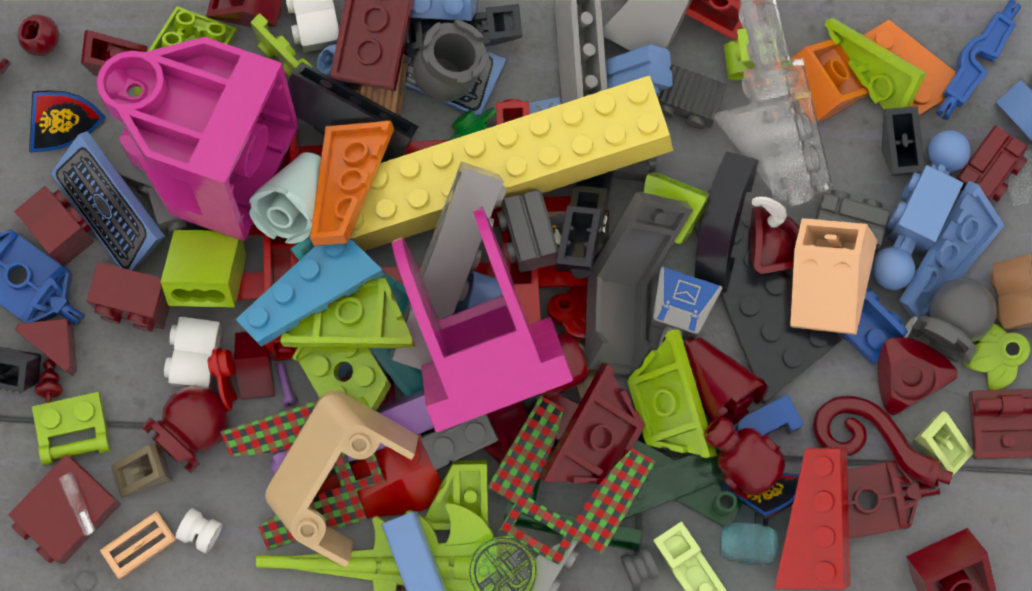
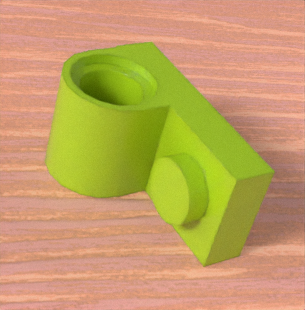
[723,27,769,80]

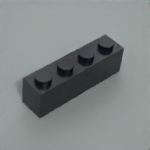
[287,62,419,163]

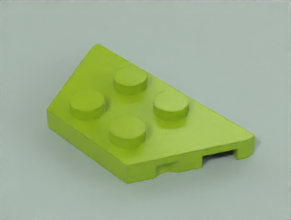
[280,278,415,348]
[627,329,717,458]

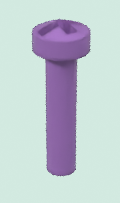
[276,362,298,406]

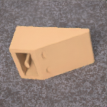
[790,218,878,335]

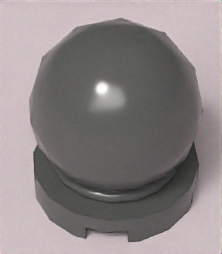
[413,20,489,102]
[911,277,997,365]

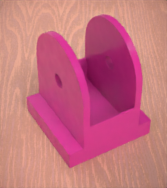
[392,207,573,433]

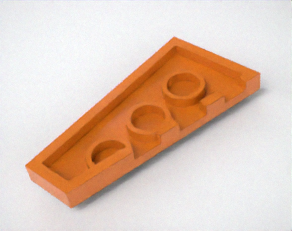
[310,121,394,246]

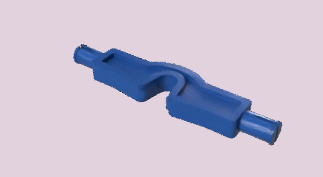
[936,0,1021,120]

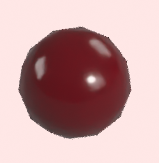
[17,15,60,56]

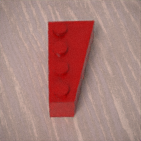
[774,447,851,590]

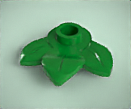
[446,107,497,142]

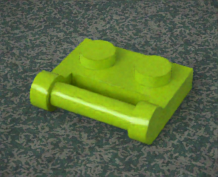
[32,392,111,466]

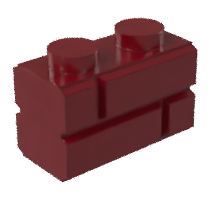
[956,125,1028,202]

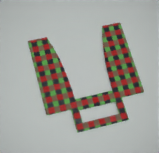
[488,396,656,565]
[221,400,385,550]

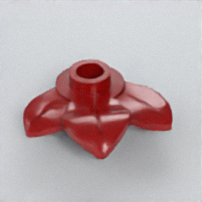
[547,286,587,340]
[207,347,238,411]

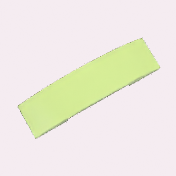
[653,521,727,591]

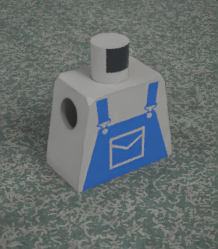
[651,267,722,346]

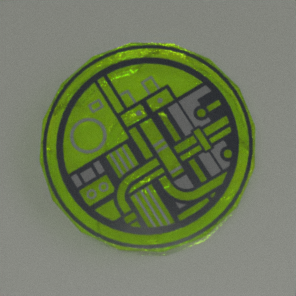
[468,536,538,591]

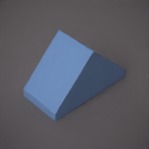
[996,80,1032,141]

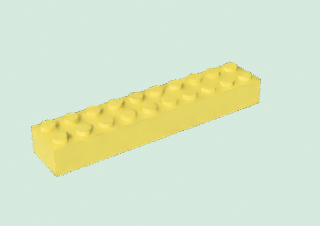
[350,75,673,251]

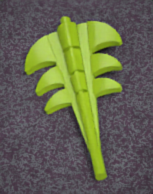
[256,503,514,591]

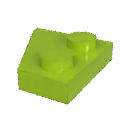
[424,460,489,530]

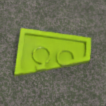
[250,13,312,79]

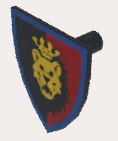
[29,90,106,153]
[721,473,800,532]

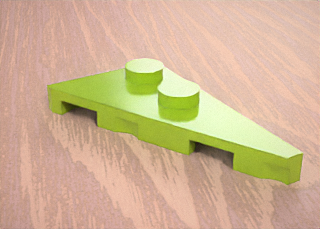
[825,18,926,109]

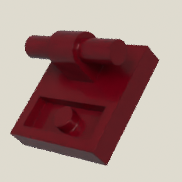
[969,389,1032,460]

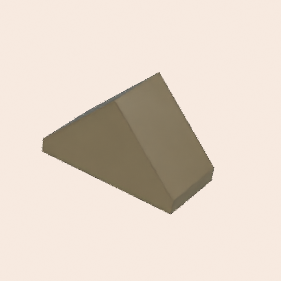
[111,443,172,497]

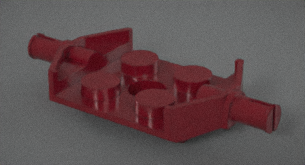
[790,460,940,539]

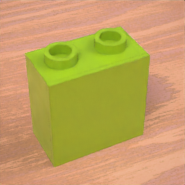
[161,230,247,308]

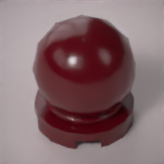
[141,385,230,474]

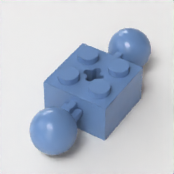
[872,130,971,290]

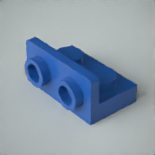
[840,288,908,365]

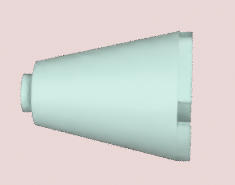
[249,152,321,244]

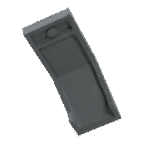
[585,191,693,375]

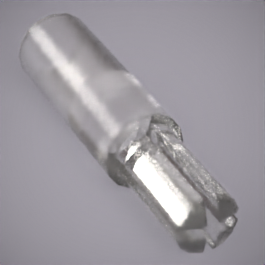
[58,473,96,536]

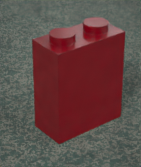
[8,454,121,564]

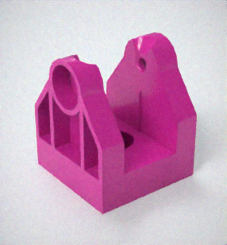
[97,37,299,241]

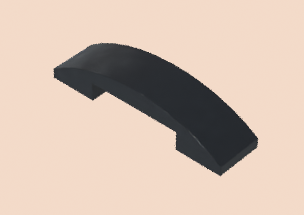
[404,4,522,54]
[695,152,759,290]

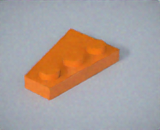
[863,20,956,117]

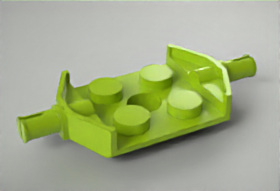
[293,347,391,412]

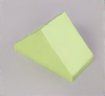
[912,411,973,477]

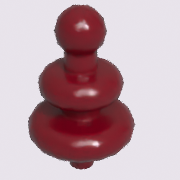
[34,359,63,403]

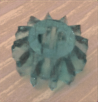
[720,522,779,566]

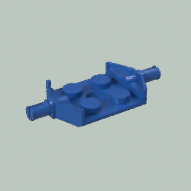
[0,229,85,326]

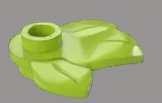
[963,324,1030,390]

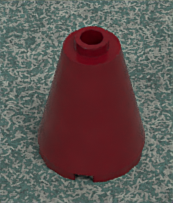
[683,337,769,425]

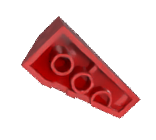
[316,434,442,518]

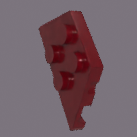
[539,363,645,484]

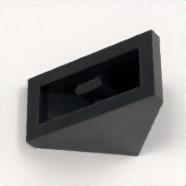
[882,106,925,176]

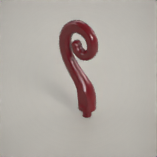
[813,396,953,487]

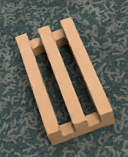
[100,511,177,579]

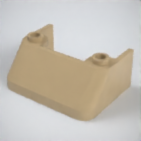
[265,391,419,568]

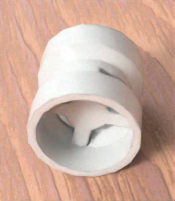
[175,508,223,554]

